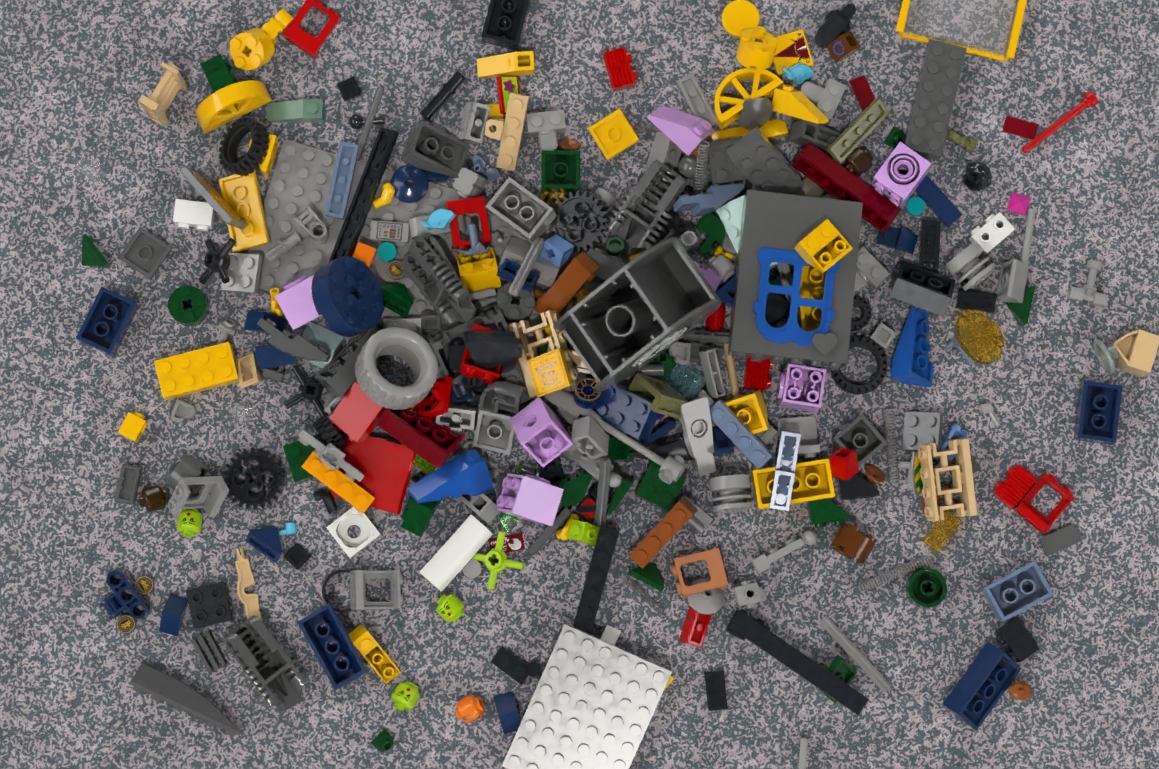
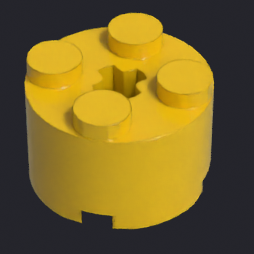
[736,26,778,70]
[230,28,275,70]

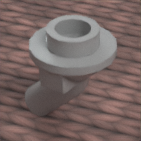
[217,318,237,344]

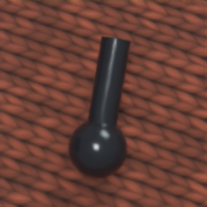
[349,114,385,129]

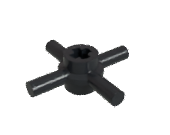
[199,238,236,284]
[283,366,328,417]

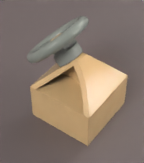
[1093,329,1159,378]

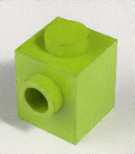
[567,519,600,546]

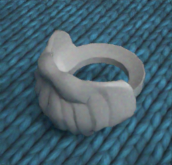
[324,393,347,416]

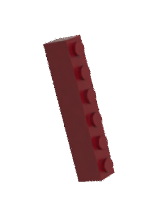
[792,142,901,234]

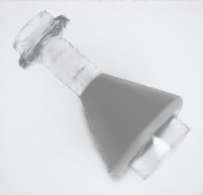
[587,185,617,227]

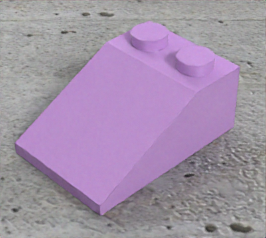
[647,106,715,156]

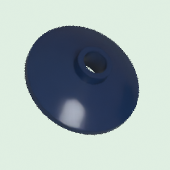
[391,165,429,203]

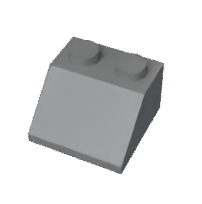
[473,409,516,455]

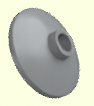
[687,578,725,615]

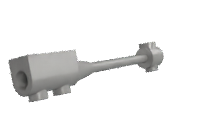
[544,387,686,484]

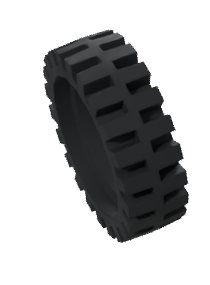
[219,117,270,176]
[830,337,888,395]

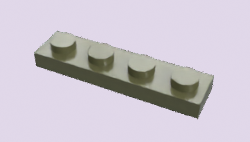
[826,99,890,164]

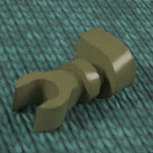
[945,130,979,154]

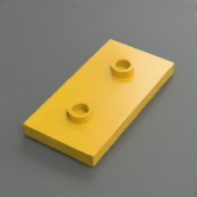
[218,170,270,253]

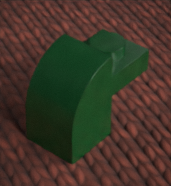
[696,213,725,258]
[603,437,636,463]

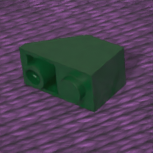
[556,470,592,509]
[806,499,850,528]

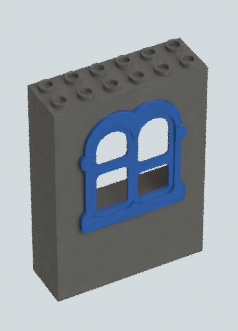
[728,190,863,371]

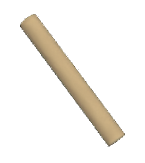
[723,344,740,399]

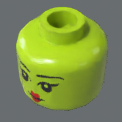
[176,508,202,537]
[436,594,465,622]
[391,681,420,711]

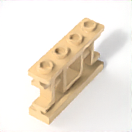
[509,310,578,398]
[918,438,977,522]

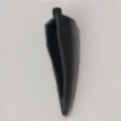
[627,439,694,461]

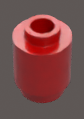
[705,304,726,332]

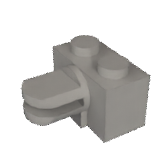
[800,78,846,124]
[526,109,566,151]
[854,246,890,293]
[436,404,478,445]
[566,416,609,460]

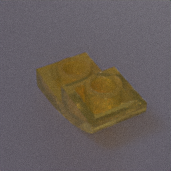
[922,510,962,553]

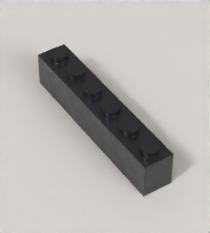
[573,526,619,634]

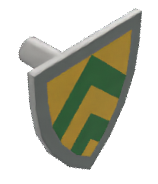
[899,452,923,498]

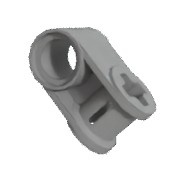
[294,206,329,243]

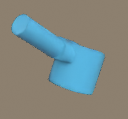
[278,523,297,536]

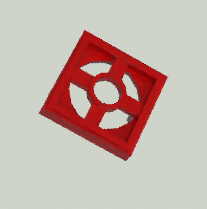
[414,376,453,418]

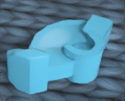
[782,63,814,84]
[421,209,456,230]

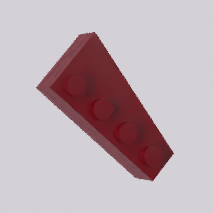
[377,408,466,469]

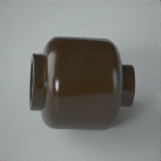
[844,148,873,176]
[138,485,168,512]

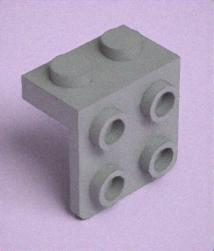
[777,416,821,458]

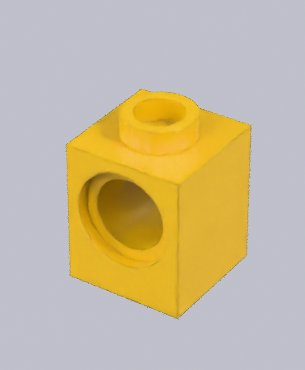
[118,411,148,443]

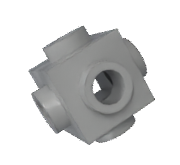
[733,580,764,609]

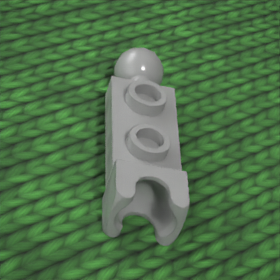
[563,449,622,487]
[751,530,818,574]

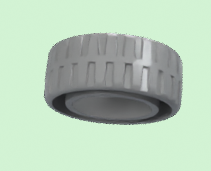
[355,327,438,410]

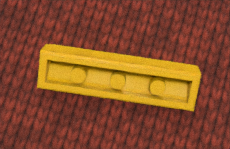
[711,119,789,141]

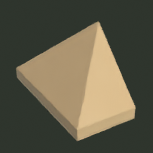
[236,353,264,389]

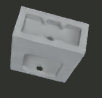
[168,476,229,519]
[350,570,403,610]

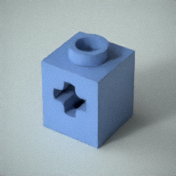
[541,234,574,268]

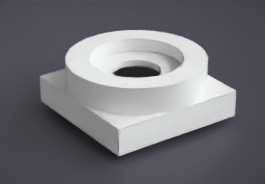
[326,507,381,558]

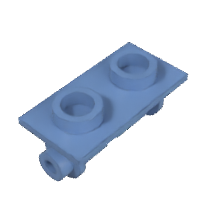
[933,424,968,465]

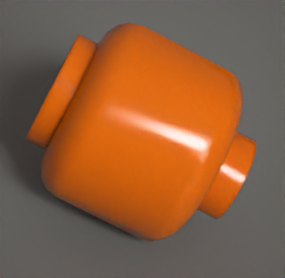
[455,694,485,723]

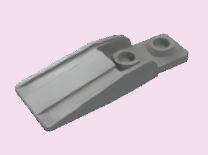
[680,397,716,476]

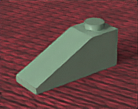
[267,99,324,123]

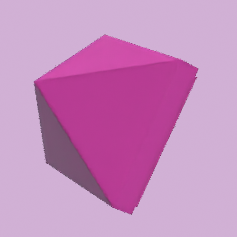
[1007,192,1030,216]

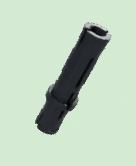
[419,71,466,121]

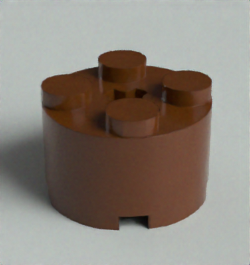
[830,523,876,565]

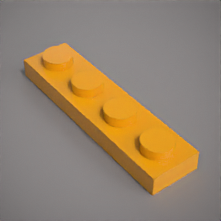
[301,451,375,514]

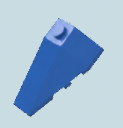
[891,306,933,387]
[407,449,494,503]

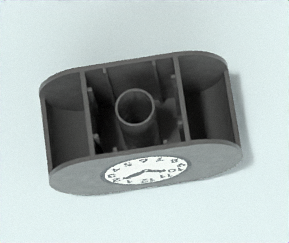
[553,237,722,392]

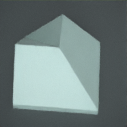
[302,321,344,369]

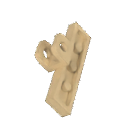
[484,92,530,171]

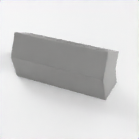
[699,348,726,398]

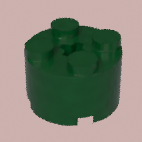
[168,285,209,326]
[906,568,947,608]

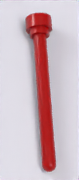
[1022,91,1099,153]

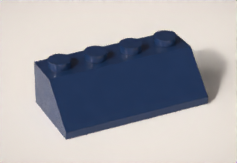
[297,603,368,690]
[943,642,1021,731]

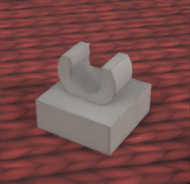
[869,322,897,350]

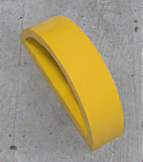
[714,68,783,130]
[196,80,272,134]

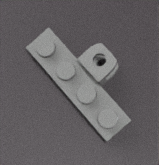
[297,427,364,482]

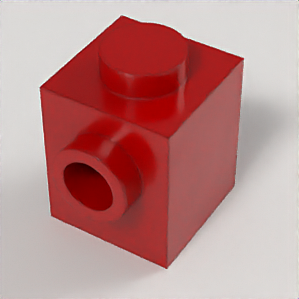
[830,447,859,480]

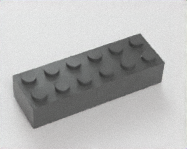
[903,40,967,161]

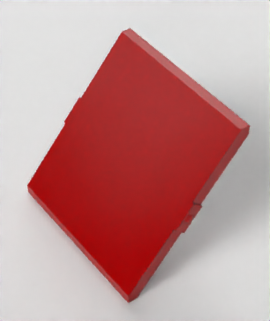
[329,434,416,515]

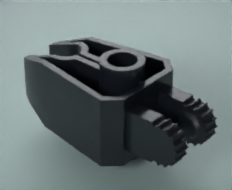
[814,3,856,49]

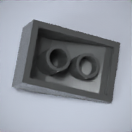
[401,120,470,178]

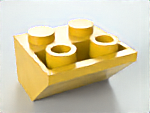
[794,219,853,273]
[456,247,501,293]

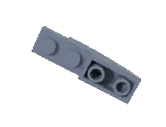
[672,182,744,217]

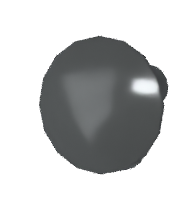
[739,97,773,130]

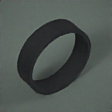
[322,569,353,613]

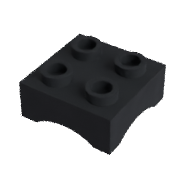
[186,581,233,629]

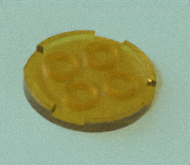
[955,310,1004,365]

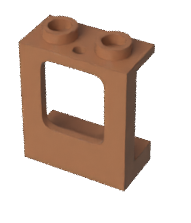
[671,548,728,600]

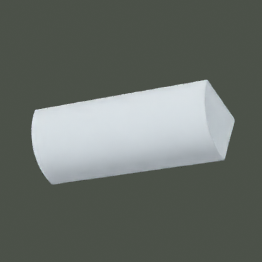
[420,515,493,592]

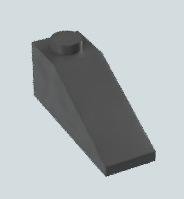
[789,120,842,151]

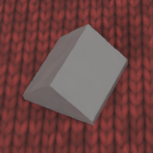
[996,259,1029,303]

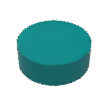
[906,197,925,216]
[377,242,397,262]

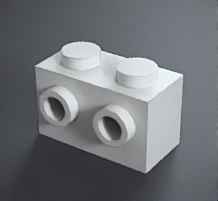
[173,199,216,231]
[969,212,1015,256]

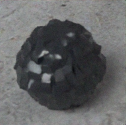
[962,161,992,191]

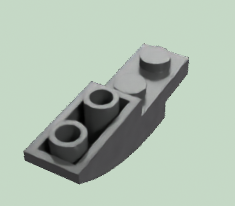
[257,318,330,362]

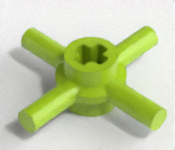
[471,531,525,590]

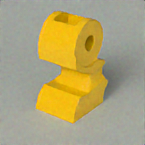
[261,9,294,45]

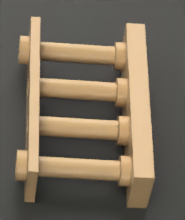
[138,62,188,127]

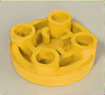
[721,0,759,38]

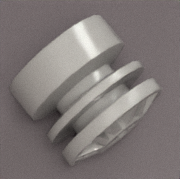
[945,241,996,291]
[709,474,753,514]

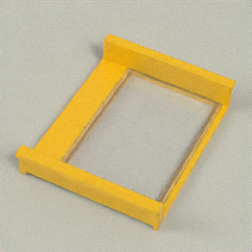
[896,0,1027,62]

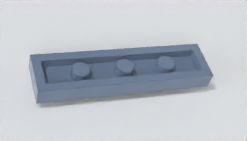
[325,141,359,220]
[710,399,774,469]

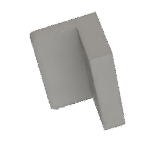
[646,132,682,172]
[672,495,713,534]

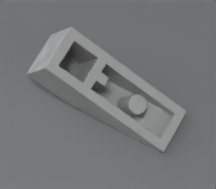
[459,494,500,524]

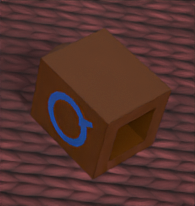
[826,31,861,63]

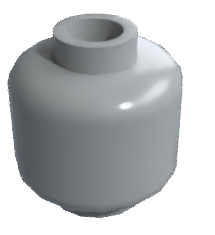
[707,255,735,283]

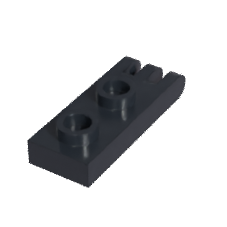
[919,220,941,272]

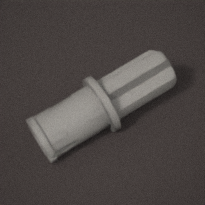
[265,233,302,262]

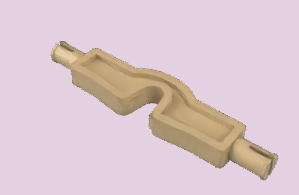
[235,547,262,620]

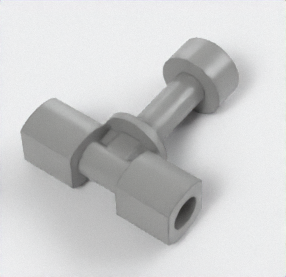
[677,231,700,252]
[1067,260,1109,307]

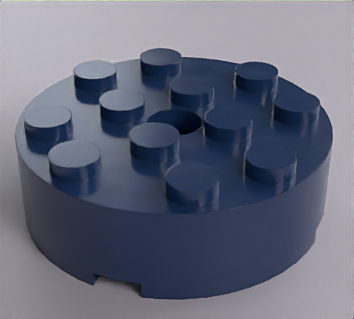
[312,256,384,337]

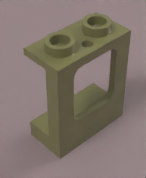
[628,373,688,419]

